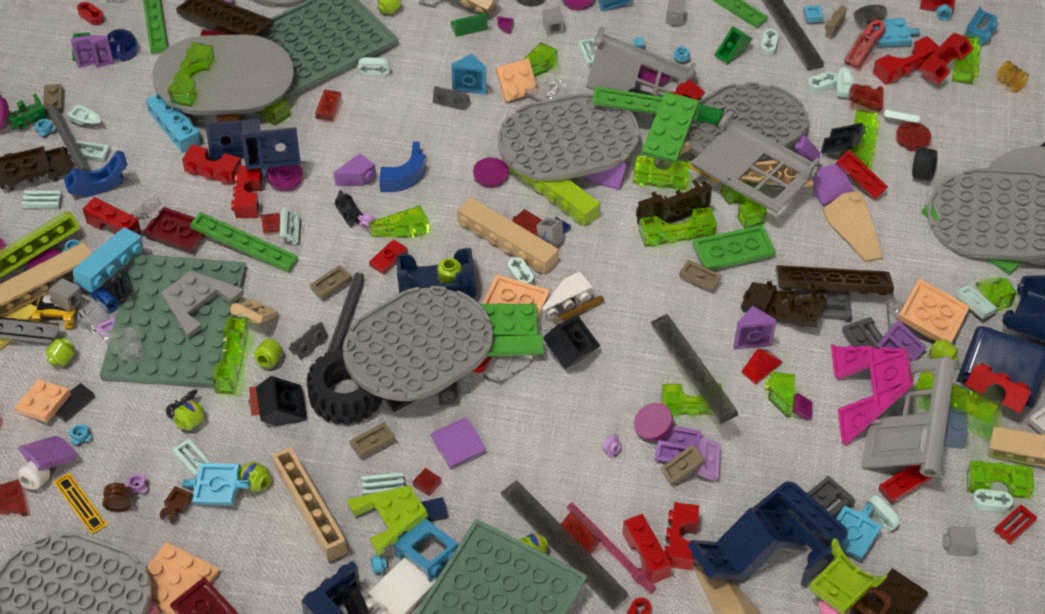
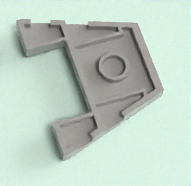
[162,271,244,338]

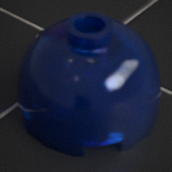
[106,29,139,62]

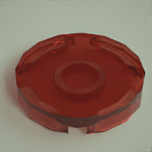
[895,122,931,151]

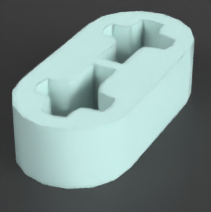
[760,29,778,56]
[357,57,390,75]
[807,71,837,93]
[508,257,534,285]
[971,489,1013,513]
[865,495,900,531]

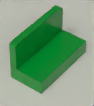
[451,13,487,37]

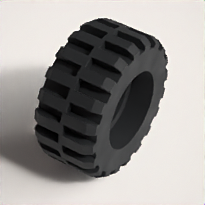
[307,348,384,425]

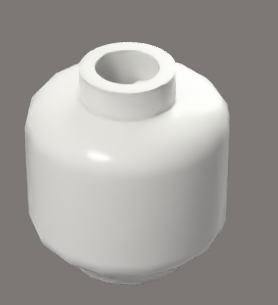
[18,460,50,490]

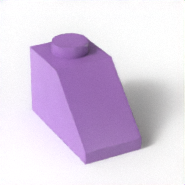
[333,153,376,186]

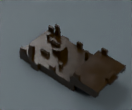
[0,146,73,191]
[636,180,712,227]
[741,281,827,328]

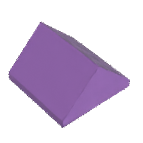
[585,162,631,190]
[733,306,777,350]

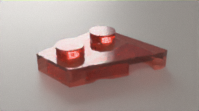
[848,84,884,113]
[0,479,28,516]

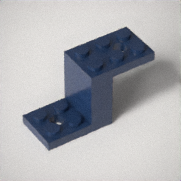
[205,118,301,170]
[687,508,808,581]
[301,561,360,614]

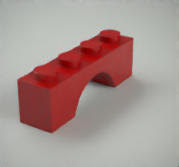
[873,36,939,85]

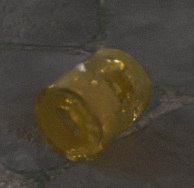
[996,61,1029,92]

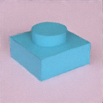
[803,5,824,23]

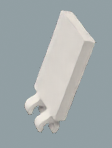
[365,557,438,614]

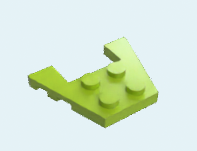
[346,485,428,556]

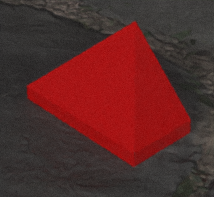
[741,349,783,385]

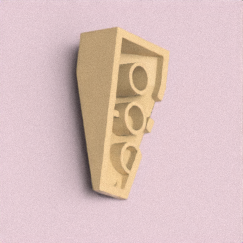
[739,157,813,187]
[822,191,883,262]
[694,565,761,614]

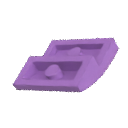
[70,35,114,68]
[812,164,854,206]
[875,320,927,361]
[430,417,486,468]
[655,426,702,463]
[18,436,77,471]

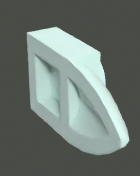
[835,67,855,98]
[67,104,101,126]

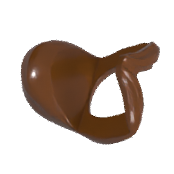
[850,587,891,614]

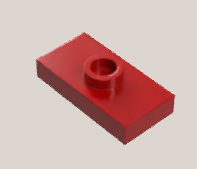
[369,239,408,275]

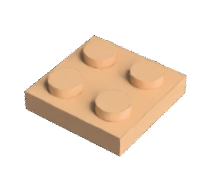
[495,58,538,102]
[14,379,72,423]

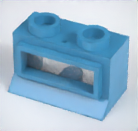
[964,6,999,47]

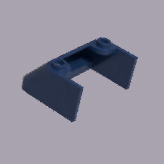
[753,481,848,587]

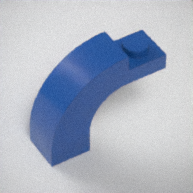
[379,141,426,192]
[64,150,128,196]

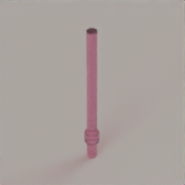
[567,502,656,594]

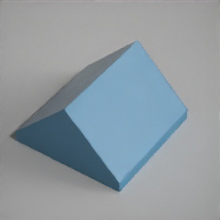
[451,54,487,95]

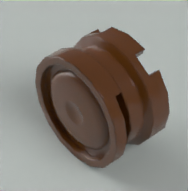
[102,483,133,512]

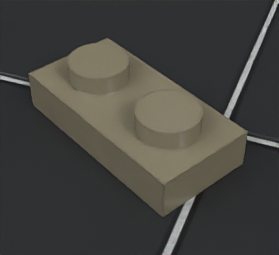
[825,5,847,39]
[43,84,63,115]
[679,260,722,292]
[310,265,352,300]
[350,422,395,459]
[661,444,706,486]

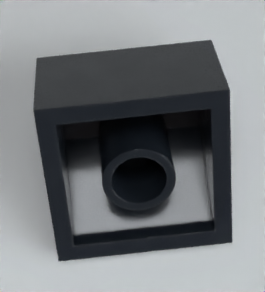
[543,315,600,369]
[256,376,307,426]

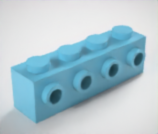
[145,94,201,153]
[73,227,143,293]

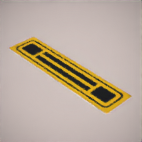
[53,473,108,535]

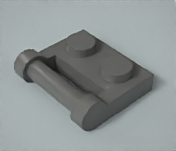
[811,290,852,320]
[842,317,883,349]
[808,476,855,517]

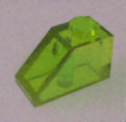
[975,277,1017,312]
[765,372,795,418]

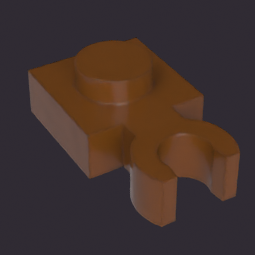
[159,486,193,524]

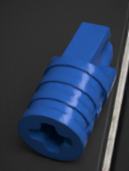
[88,286,119,313]

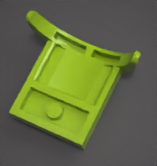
[809,538,887,614]

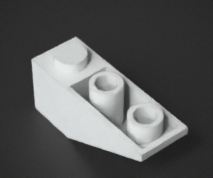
[542,272,592,322]

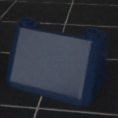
[396,248,476,299]
[1002,275,1045,343]
[956,326,1045,408]

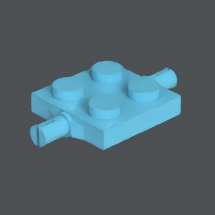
[871,18,920,47]
[182,463,251,506]
[832,503,882,561]

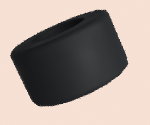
[912,147,938,181]

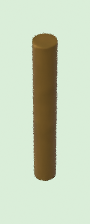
[552,295,605,325]

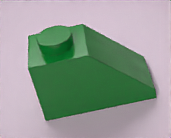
[715,26,753,64]

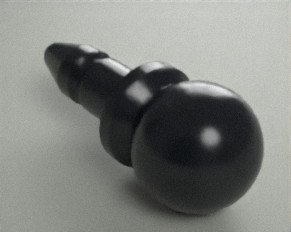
[165,389,198,419]

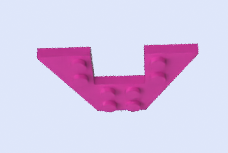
[831,344,913,445]

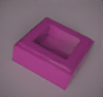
[792,393,813,420]

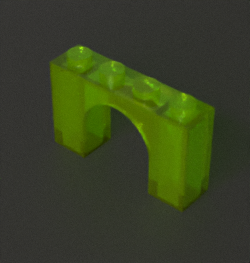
[915,371,1003,424]

